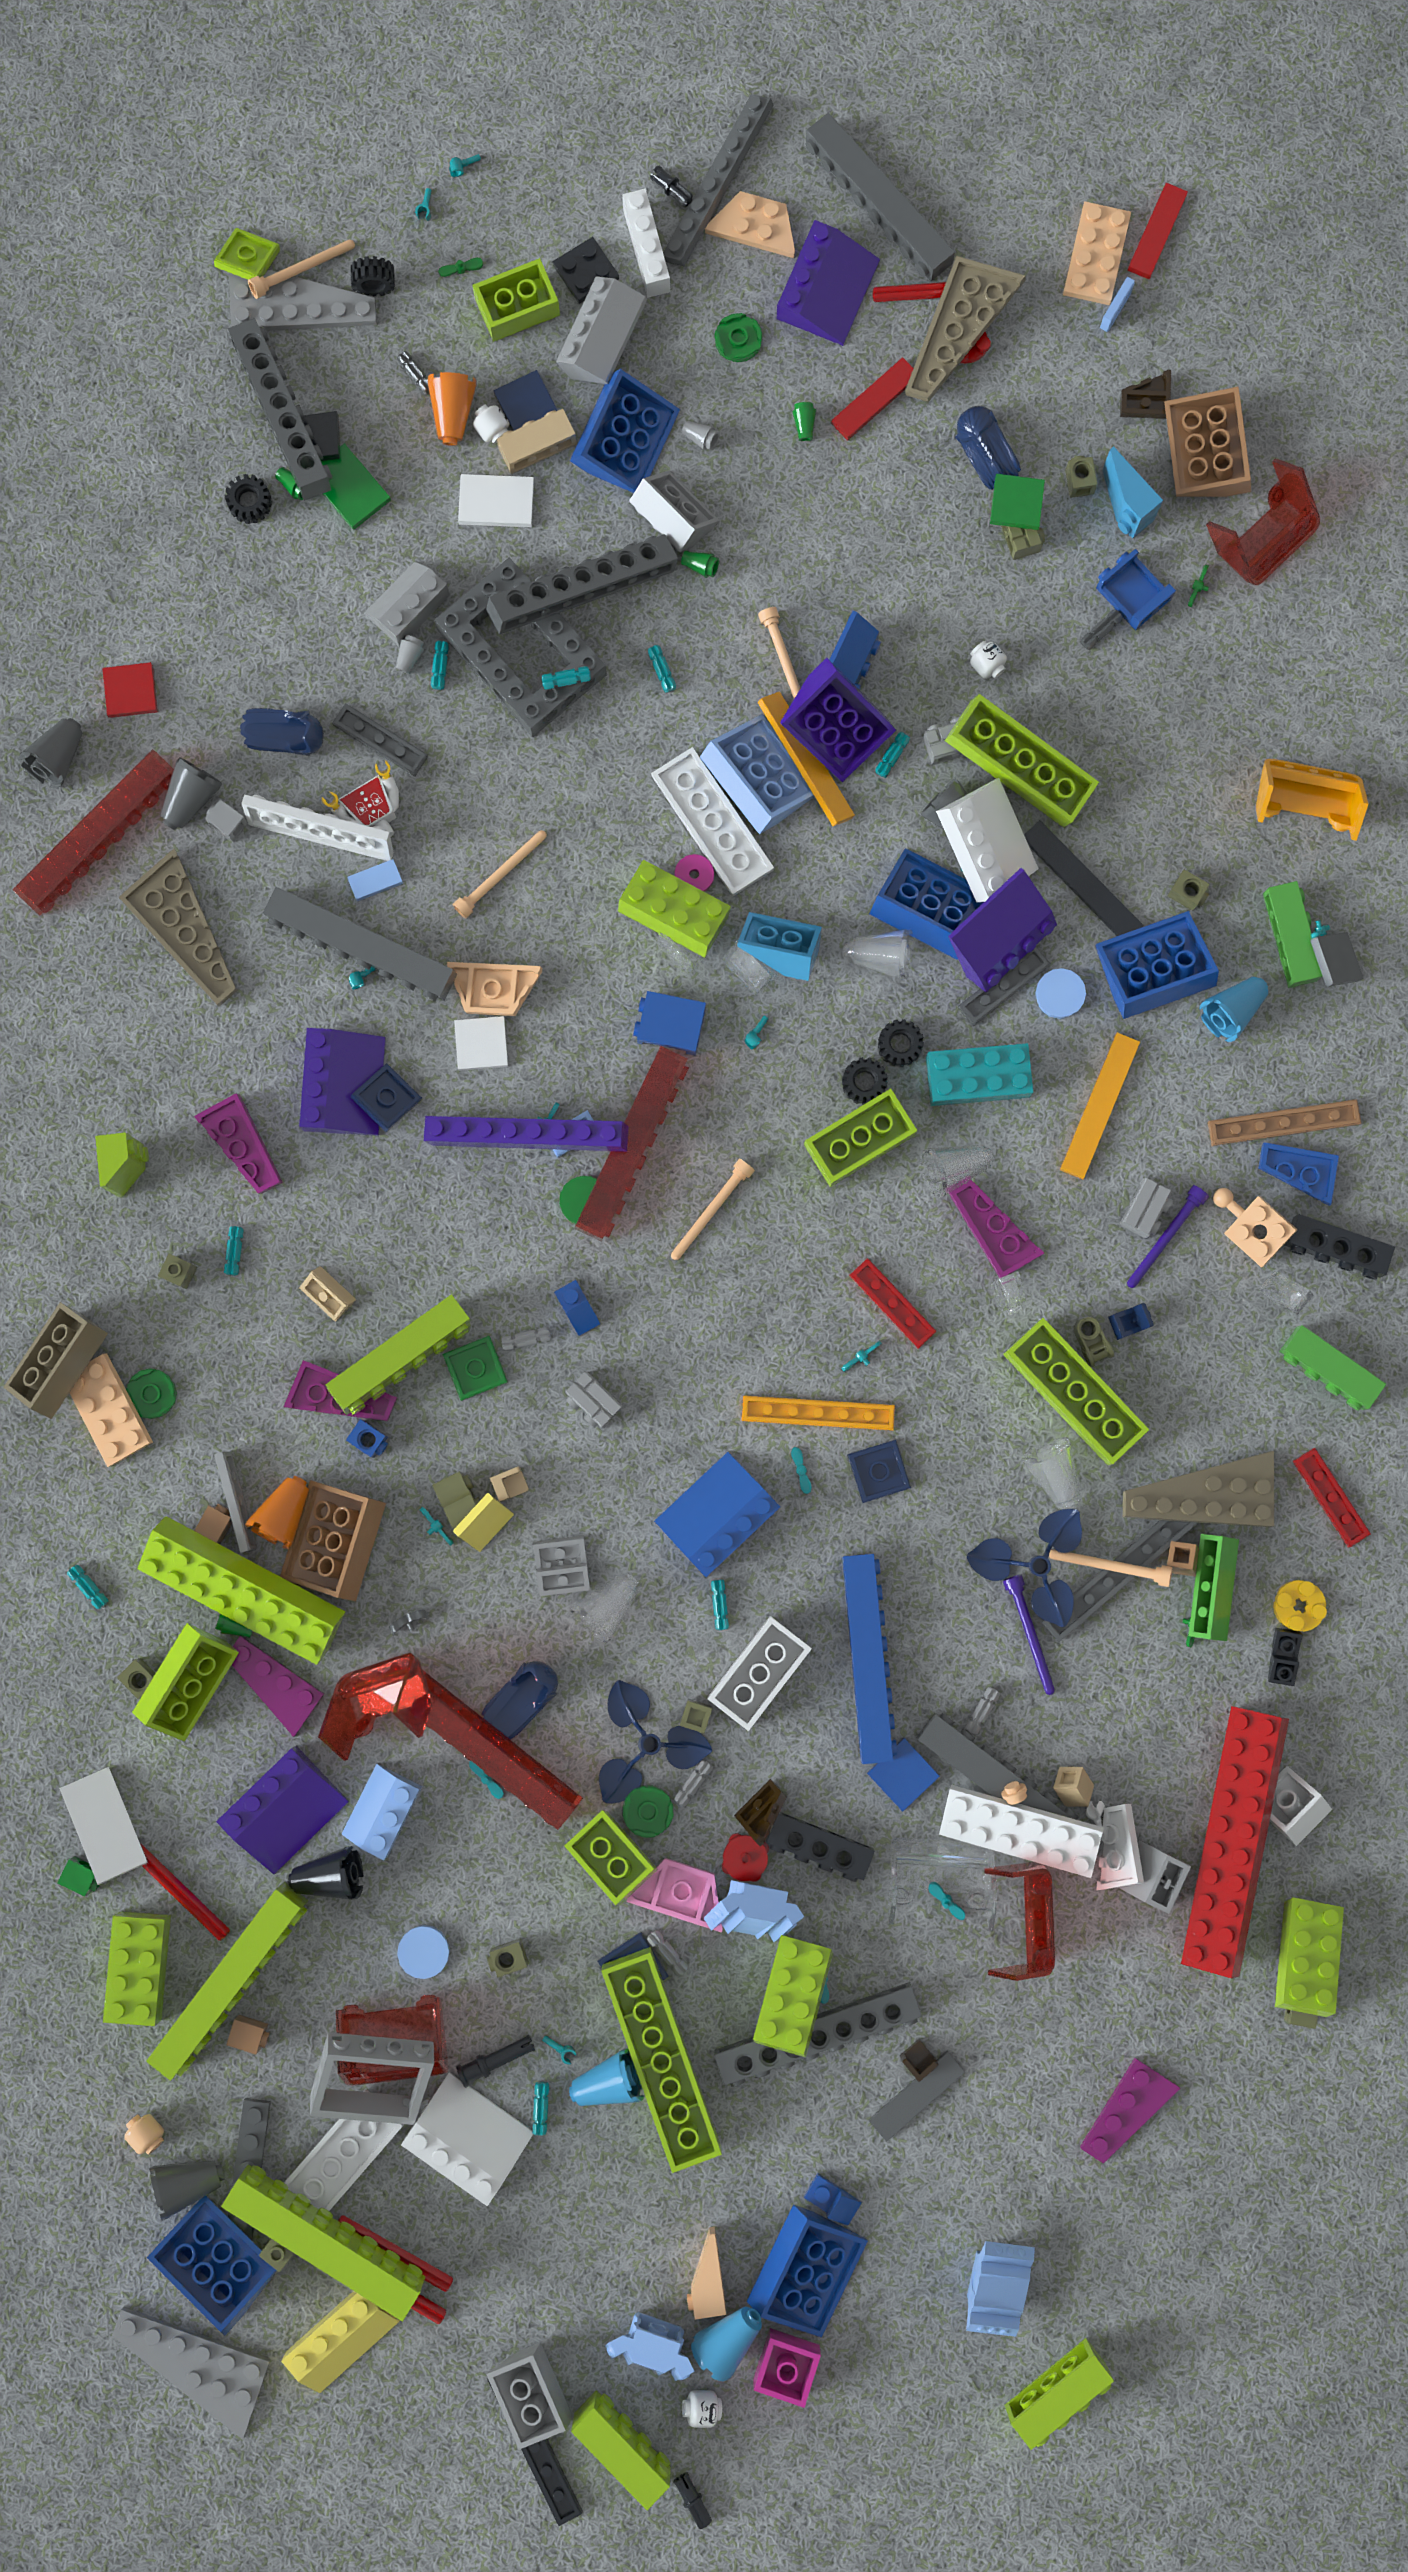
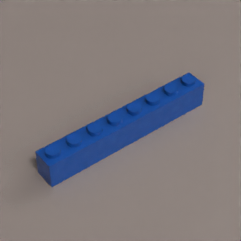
[842,1554,897,1764]

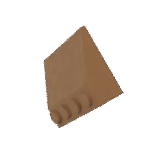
[1164,386,1251,497]
[280,1480,386,1601]

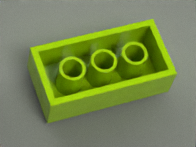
[618,860,731,958]
[804,1089,917,1187]
[132,1623,239,1742]
[1275,1897,1344,2017]
[103,1911,171,2026]
[753,1935,833,2057]
[1005,2338,1114,2450]
[571,2390,671,2511]

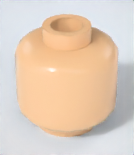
[125,2114,164,2155]

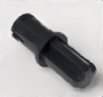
[650,165,693,207]
[673,2472,712,2529]

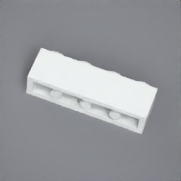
[622,188,670,298]

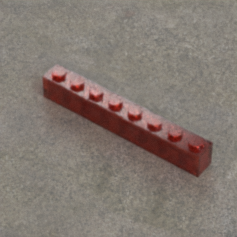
[12,749,174,916]
[574,1046,689,1242]
[397,1669,583,1830]

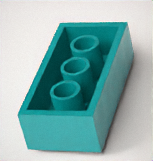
[926,1043,1033,1106]

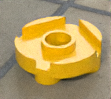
[1273,1580,1327,1632]

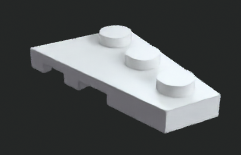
[1096,1804,1144,1891]

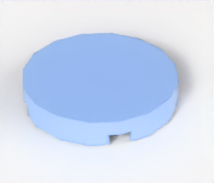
[1035,968,1086,1019]
[397,1925,450,1979]

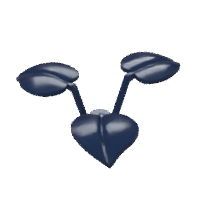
[967,1509,1082,1627]
[599,1680,712,1804]

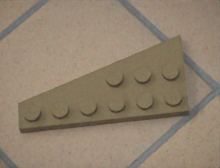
[905,256,1026,402]
[119,848,238,1007]
[1123,1451,1274,1527]

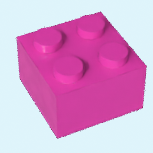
[753,2328,821,2408]

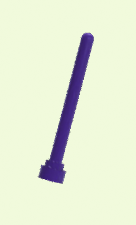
[1127,1185,1209,1288]
[1003,1574,1055,1695]

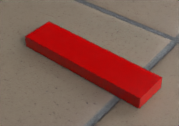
[1127,183,1188,280]
[831,357,914,441]
[849,1258,937,1349]
[1292,1448,1371,1548]

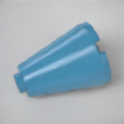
[1200,977,1268,1042]
[569,2048,644,2106]
[691,2307,762,2382]

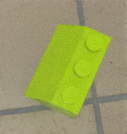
[95,1132,149,1197]

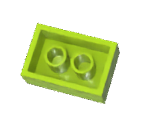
[472,258,560,342]
[564,1810,658,1905]

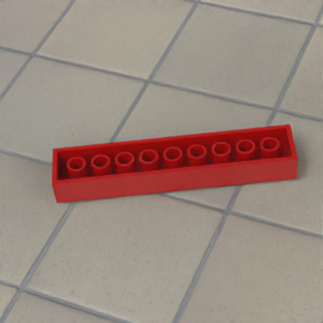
[1181,1706,1289,1979]

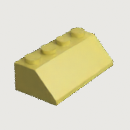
[281,2291,400,2393]

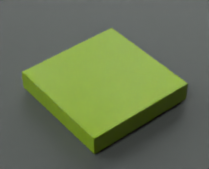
[214,228,280,280]

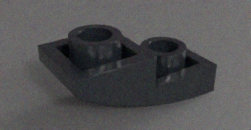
[1268,1628,1303,1686]

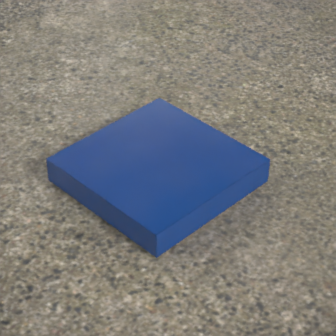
[867,1738,940,1812]

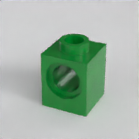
[57,1856,100,1897]

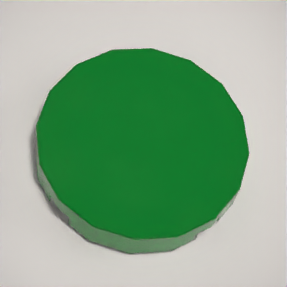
[714,313,763,363]
[559,1176,609,1226]
[126,1368,177,1419]
[622,1785,674,1838]

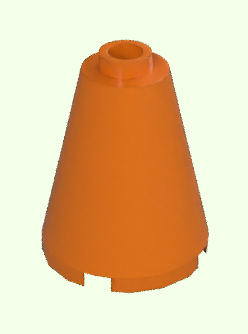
[428,372,477,446]
[245,1476,309,1550]

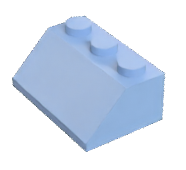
[342,1764,423,1860]

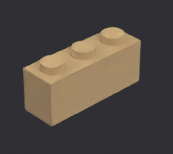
[497,409,577,474]

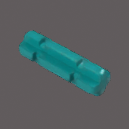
[431,641,449,690]
[648,645,676,693]
[542,666,591,689]
[875,732,910,778]
[224,1226,244,1276]
[67,1565,108,1609]
[711,1579,729,1630]
[532,2082,549,2136]

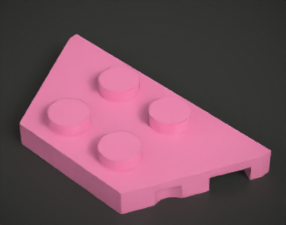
[627,1858,723,1933]

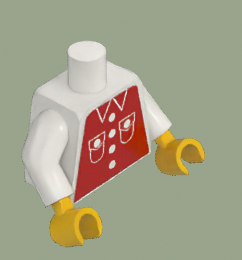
[321,760,399,837]

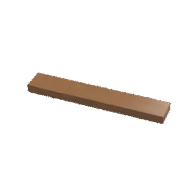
[1208,1099,1361,1146]

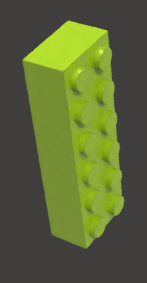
[944,694,1099,828]
[325,1294,470,1415]
[1003,1318,1149,1465]

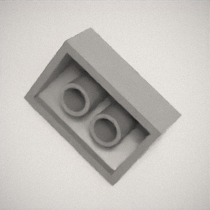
[629,470,720,552]
[364,562,450,647]
[486,2342,573,2449]

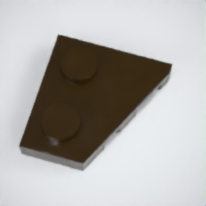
[1120,370,1171,419]
[734,1779,787,1847]

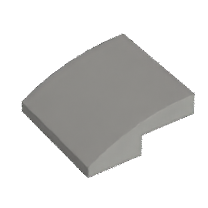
[533,1536,590,1596]

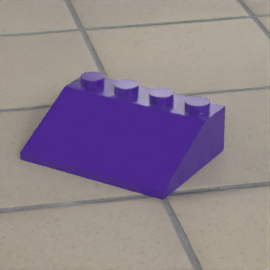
[776,220,880,346]
[780,658,896,782]
[948,868,1057,992]
[299,1028,386,1136]
[216,1746,349,1875]

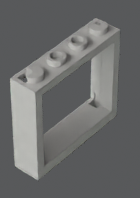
[310,2032,434,2125]

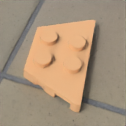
[705,191,795,258]
[447,962,543,1016]

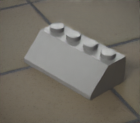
[556,277,647,384]

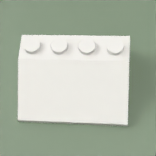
[936,778,1039,902]
[401,2072,533,2206]

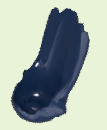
[955,406,1021,490]
[240,708,324,756]
[481,1661,558,1740]

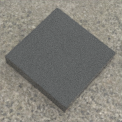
[1311,932,1364,987]

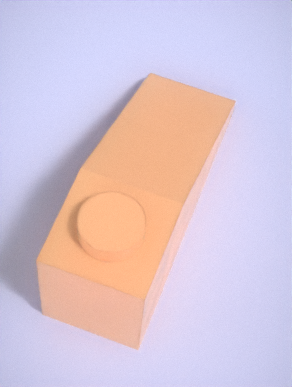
[687,2227,726,2319]

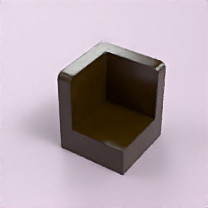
[900,2039,939,2082]

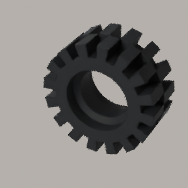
[350,256,395,297]
[225,474,272,524]
[878,1019,924,1067]
[842,1057,888,1105]

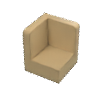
[490,1466,529,1502]
[1053,1767,1094,1807]

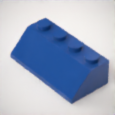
[829,611,881,690]

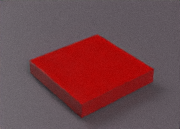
[102,662,158,718]

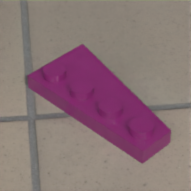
[194,1093,283,1194]
[949,1180,1044,1279]
[283,1360,398,1422]
[232,1636,324,1737]
[1080,2058,1181,2164]

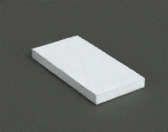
[59,1767,148,1885]

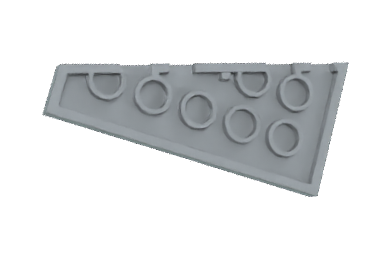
[229,270,377,331]
[112,2307,271,2440]

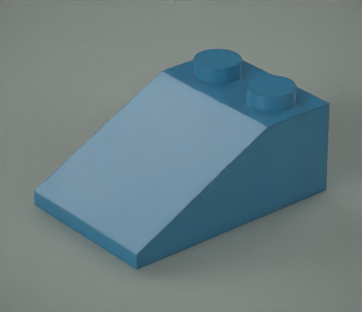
[1102,446,1163,539]
[737,912,822,981]

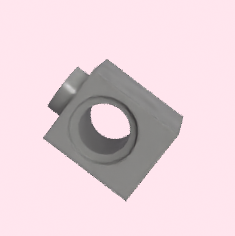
[205,799,248,842]

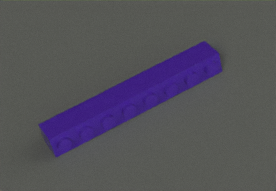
[424,1116,629,1152]

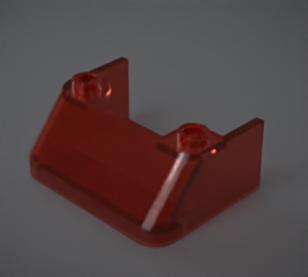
[1206,458,1320,585]
[318,1653,433,1761]
[984,1862,1055,1981]

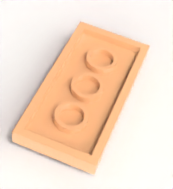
[1063,201,1131,305]
[69,1353,153,1467]

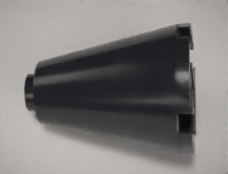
[288,1846,364,1900]

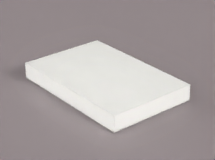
[458,474,534,527]

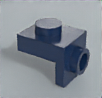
[1108,1303,1154,1340]

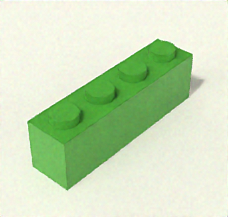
[1263,881,1323,988]
[1279,1325,1386,1411]
[1188,1534,1239,1641]

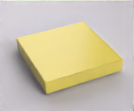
[453,1493,514,1552]

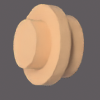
[1001,1781,1027,1805]

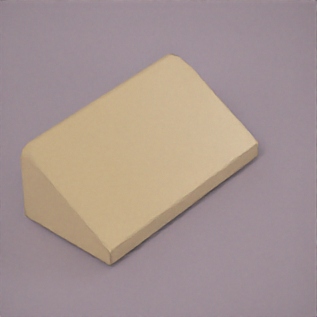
[299,1266,356,1322]

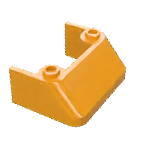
[1256,759,1369,841]

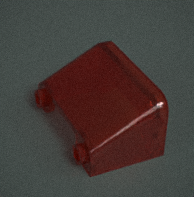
[336,1995,448,2086]

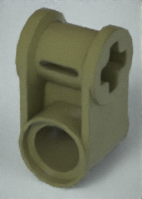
[1073,1317,1114,1367]

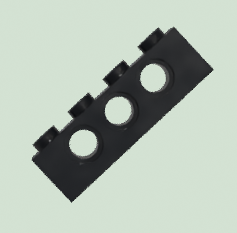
[1284,1214,1395,1280]
[766,1812,875,1882]

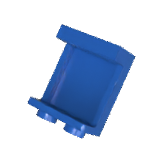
[1096,549,1176,631]
[633,991,706,1056]

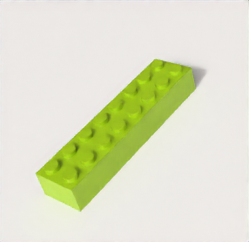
[137,1516,346,1665]
[146,1882,309,2081]
[601,1947,722,2173]
[221,2165,426,2322]

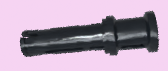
[456,2034,535,2088]

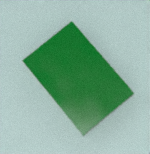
[321,443,391,530]

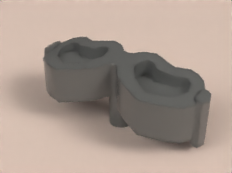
[389,1609,429,1637]

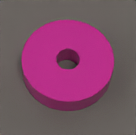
[675,854,714,892]

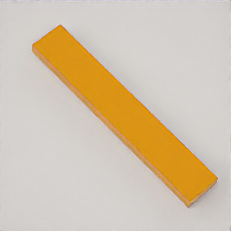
[758,691,855,827]
[1060,1032,1140,1180]
[742,1396,895,1431]

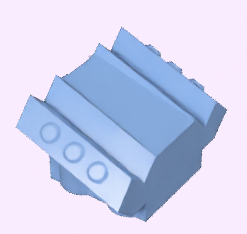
[704,1880,804,1942]
[966,2241,1035,2337]
[605,2312,695,2381]

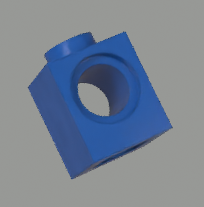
[346,1419,388,1458]

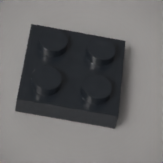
[552,237,619,304]

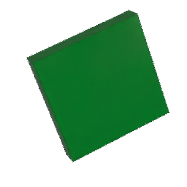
[990,474,1045,530]
[443,1335,508,1401]

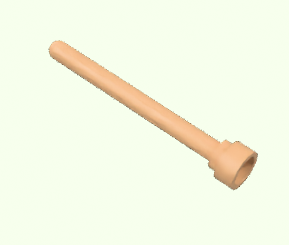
[248,239,355,299]
[758,607,801,698]
[452,830,547,919]
[671,1158,755,1260]
[1049,1549,1173,1587]

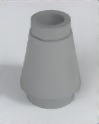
[682,421,720,451]
[395,635,424,674]

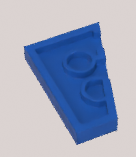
[1258,1142,1339,1206]

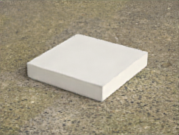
[454,1016,508,1071]

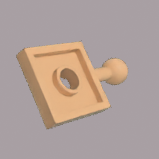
[1213,1188,1298,1268]

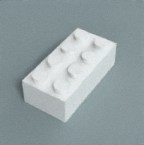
[708,1616,812,1731]

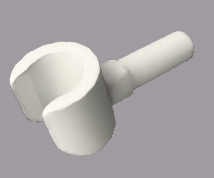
[1086,1801,1105,1827]

